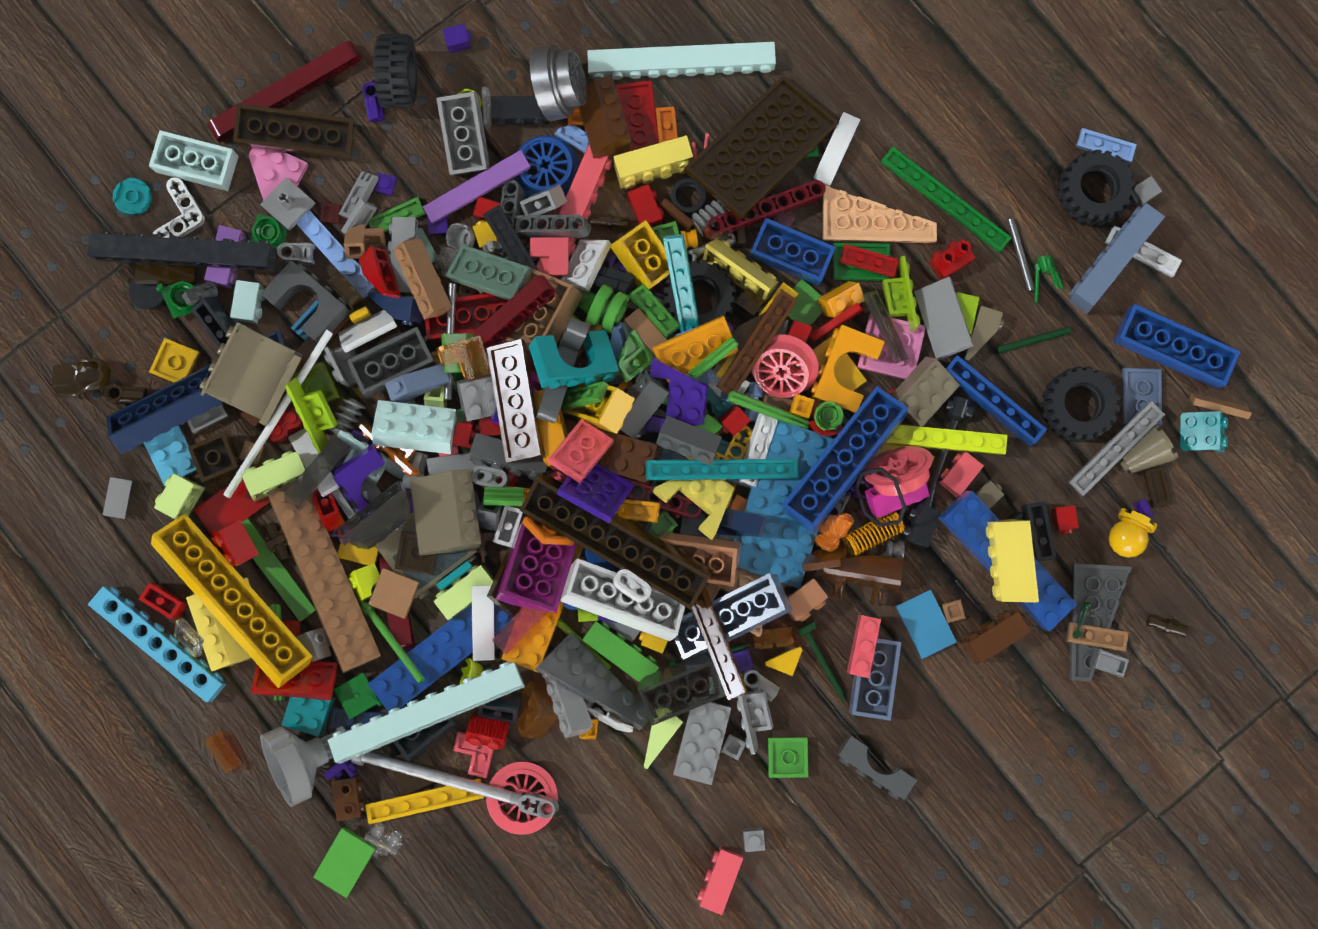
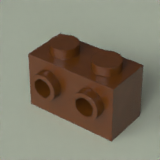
[331,776,366,821]

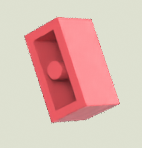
[939,451,984,497]

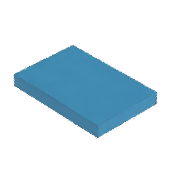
[895,590,956,659]

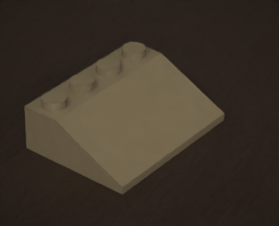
[410,469,481,555]

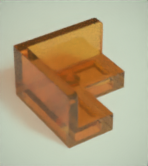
[436,335,491,381]
[517,682,558,739]

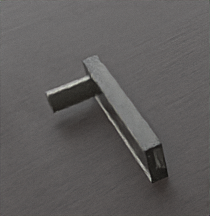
[853,290,910,364]

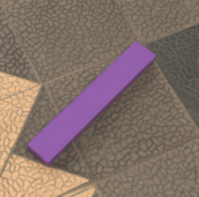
[423,150,531,224]

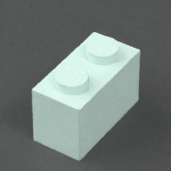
[230,280,265,324]

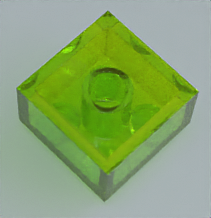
[291,361,342,403]

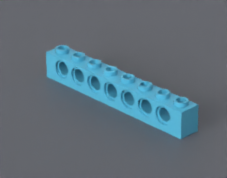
[88,586,227,703]

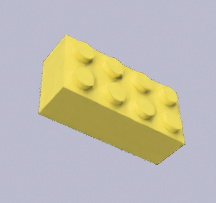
[614,135,693,189]

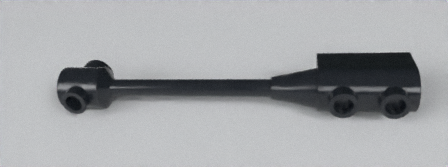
[902,396,975,548]

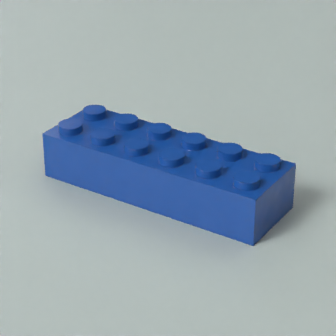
[1113,304,1241,389]

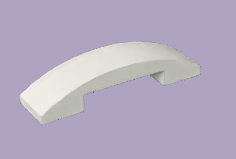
[813,112,860,186]

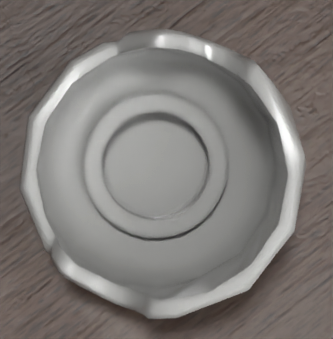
[446,223,476,252]

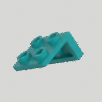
[1180,411,1228,452]

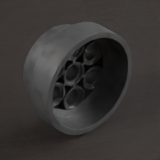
[530,44,587,121]

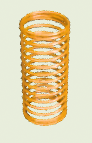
[843,511,905,557]

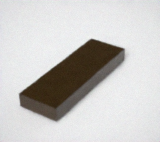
[135,264,196,285]

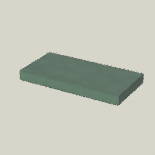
[446,244,531,300]

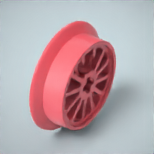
[751,334,819,398]
[863,446,933,496]
[486,762,558,835]

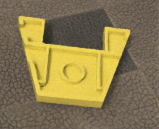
[653,480,734,540]

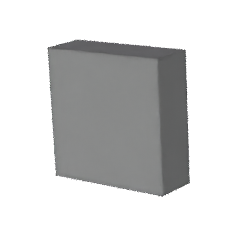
[721,733,746,760]

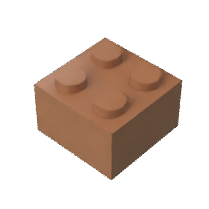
[787,578,828,622]

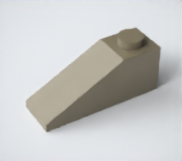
[962,306,1004,362]

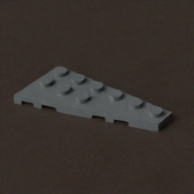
[1069,564,1132,681]
[534,632,653,730]

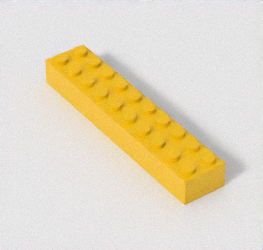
[151,513,313,688]

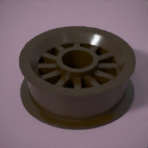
[325,269,365,310]

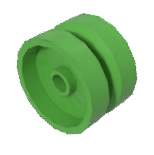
[586,284,629,334]

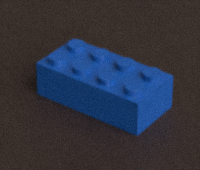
[749,218,836,287]

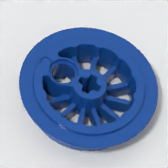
[514,136,580,197]

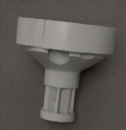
[260,726,346,807]

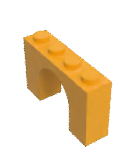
[810,325,885,414]

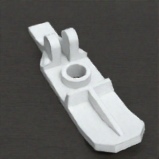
[584,699,633,732]

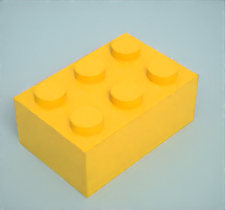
[610,220,670,289]

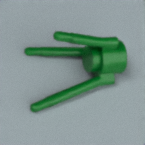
[1034,255,1064,303]

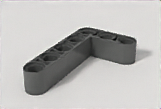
[500,180,591,238]
[536,317,590,424]

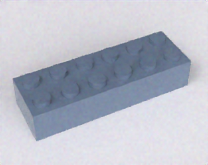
[1069,203,1165,315]
[674,573,793,660]

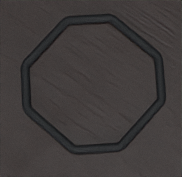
[855,467,906,527]

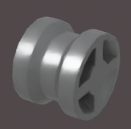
[886,540,904,558]

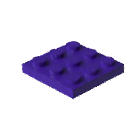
[557,464,635,523]

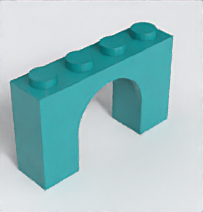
[529,330,619,389]

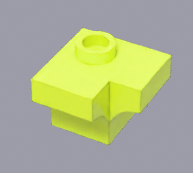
[347,563,380,602]

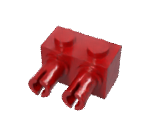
[929,239,976,280]

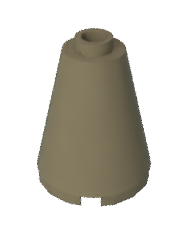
[1120,426,1179,474]

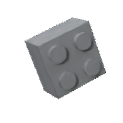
[456,373,496,421]

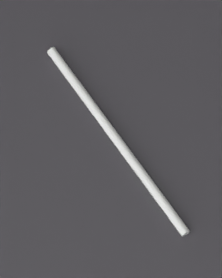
[223,329,333,498]

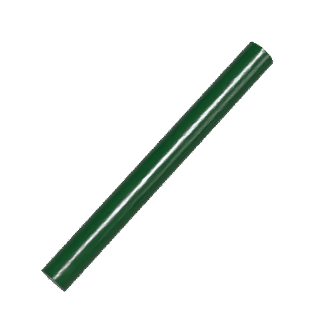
[996,326,1071,354]

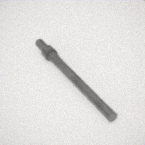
[444,284,456,400]

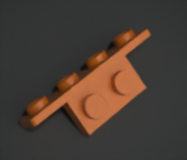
[359,424,421,477]

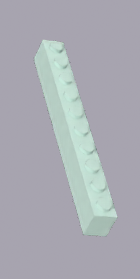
[587,42,776,80]
[328,661,525,764]

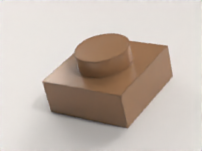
[239,441,265,465]

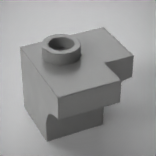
[296,628,331,661]

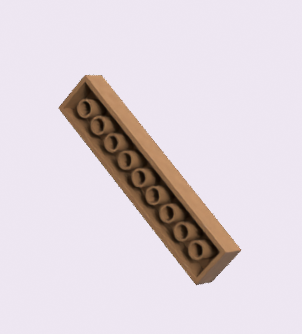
[267,478,381,673]

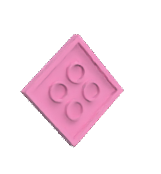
[857,313,926,380]

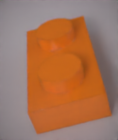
[656,106,678,143]

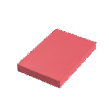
[548,419,614,484]

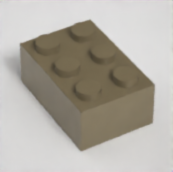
[891,357,960,427]

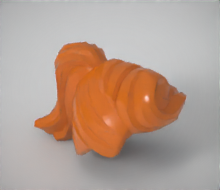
[814,513,854,552]

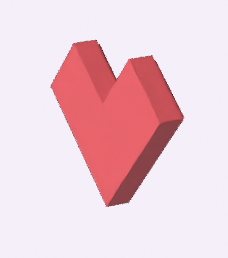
[530,237,569,276]
[453,731,494,779]

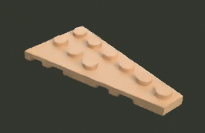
[823,185,937,243]

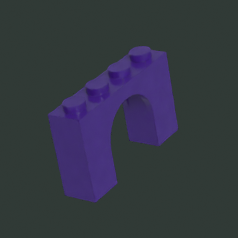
[333,444,414,535]

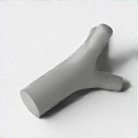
[687,243,708,260]

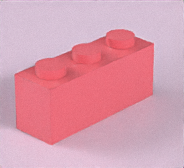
[847,615,881,678]
[697,847,743,915]

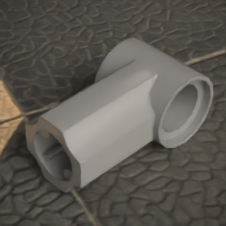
[402,452,429,489]
[742,669,780,702]

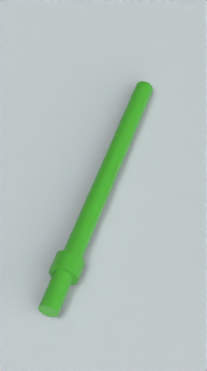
[355,595,425,683]

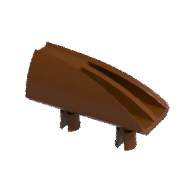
[820,556,903,606]

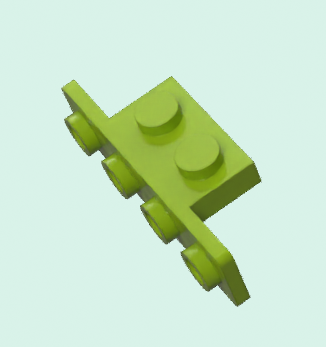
[882,256,920,333]
[285,378,338,453]

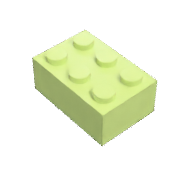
[241,451,309,502]
[434,565,494,620]

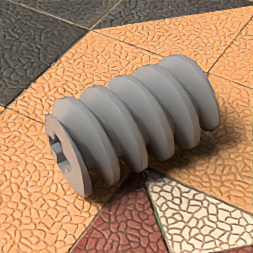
[691,200,729,236]
[328,397,366,434]

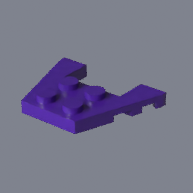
[645,358,708,433]

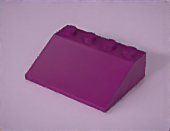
[496,523,577,613]

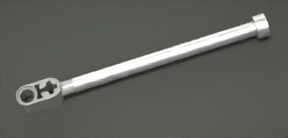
[351,751,559,819]

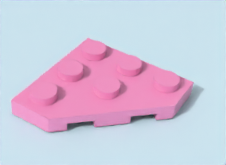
[248,147,308,201]

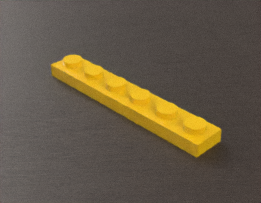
[365,778,485,824]

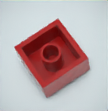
[210,520,259,567]

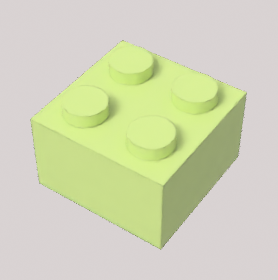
[154,473,205,519]

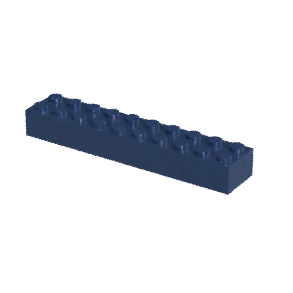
[107,330,291,454]

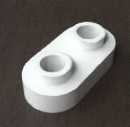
[613,569,651,602]

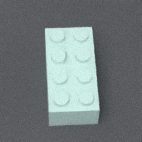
[149,130,239,191]
[371,400,457,454]

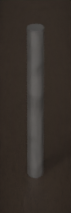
[1007,218,1035,292]

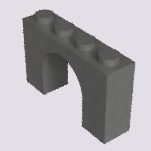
[261,260,351,343]

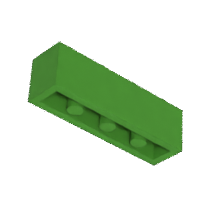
[582,621,659,686]

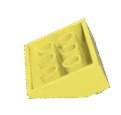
[703,238,779,304]
[986,519,1039,602]
[186,577,251,671]

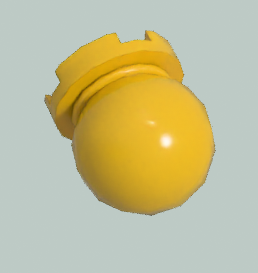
[1109,508,1157,558]

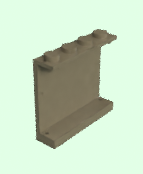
[199,322,302,426]

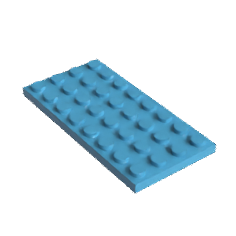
[734,420,834,589]

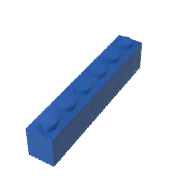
[945,355,1047,446]

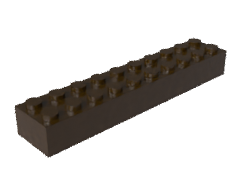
[520,472,714,609]

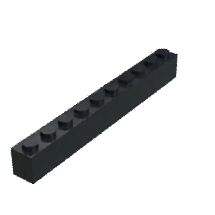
[87,231,277,271]

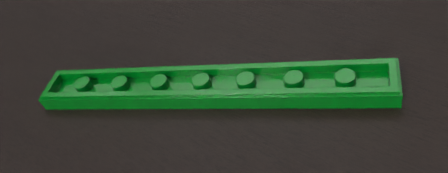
[881,146,1012,253]

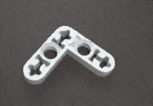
[153,178,205,238]

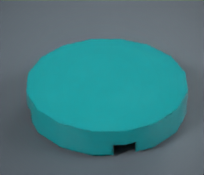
[112,178,152,216]

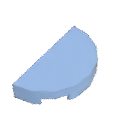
[554,125,589,154]

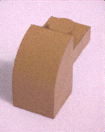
[344,224,386,259]

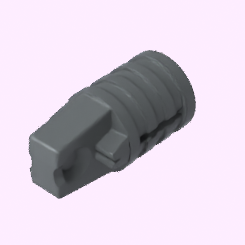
[182,282,218,305]

